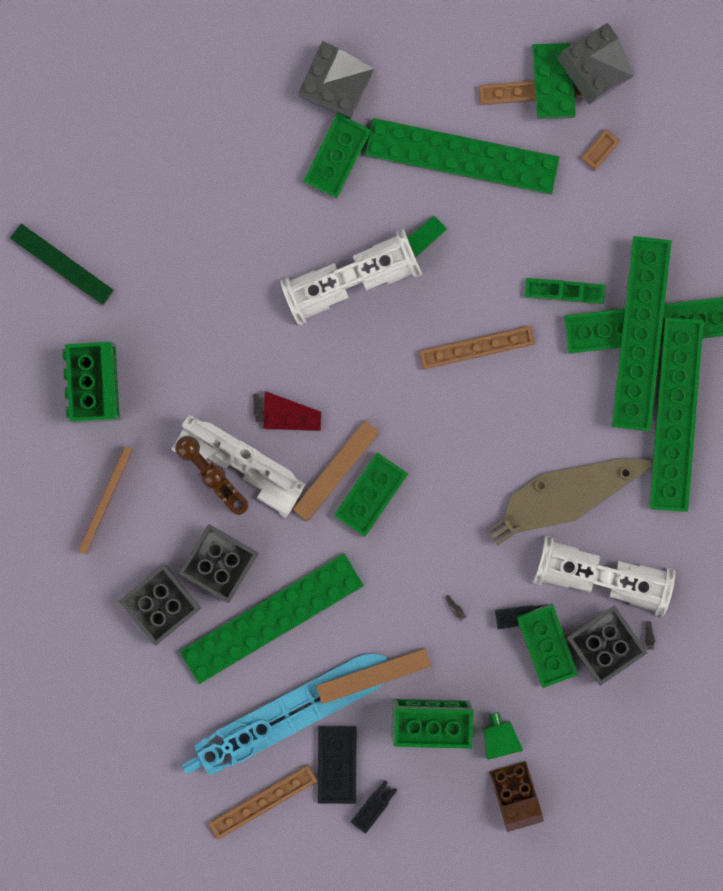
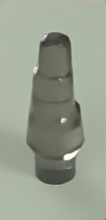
[253,393,264,422]
[445,595,467,621]
[645,621,655,650]

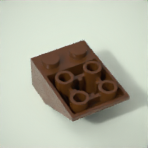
[489,761,544,832]

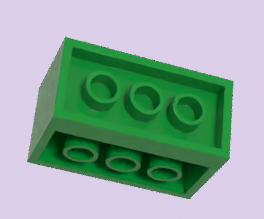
[62,341,120,423]
[391,698,474,749]

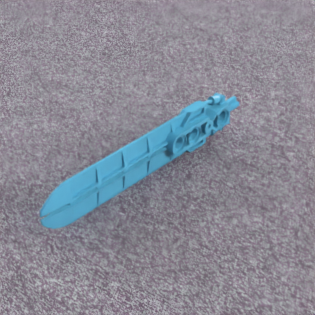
[182,654,388,775]

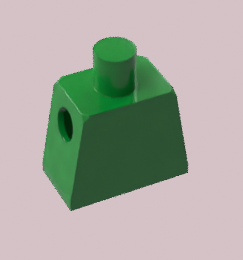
[484,712,523,760]

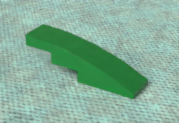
[525,278,606,304]

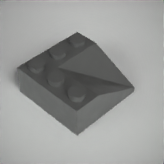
[557,23,633,105]
[298,41,374,119]
[179,524,259,603]
[119,564,202,646]
[565,605,648,686]

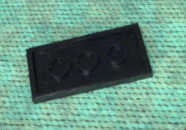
[318,726,357,804]

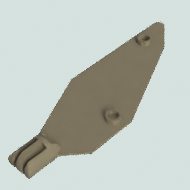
[486,458,652,546]

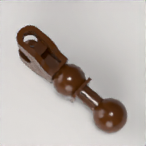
[175,436,249,515]

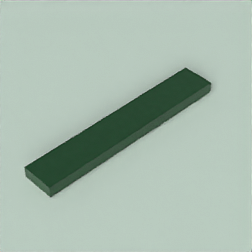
[10,223,115,306]

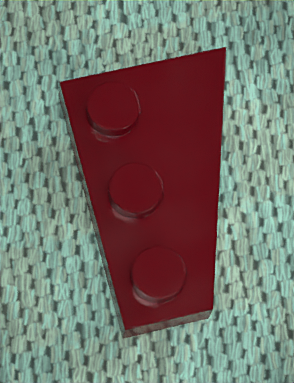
[263,391,322,431]

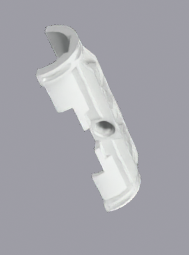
[280,229,423,326]
[171,415,306,518]
[533,535,676,618]

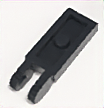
[495,604,548,629]
[350,780,397,834]

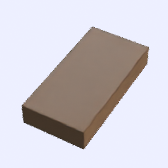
[581,129,620,171]

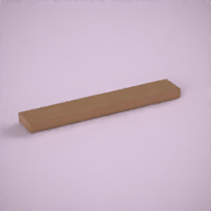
[479,81,583,105]
[419,326,535,370]
[293,421,380,522]
[79,446,134,554]
[316,648,431,704]
[208,764,318,840]

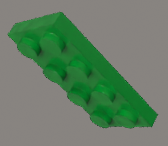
[532,43,576,119]
[303,113,371,199]
[334,452,408,537]
[516,603,578,688]

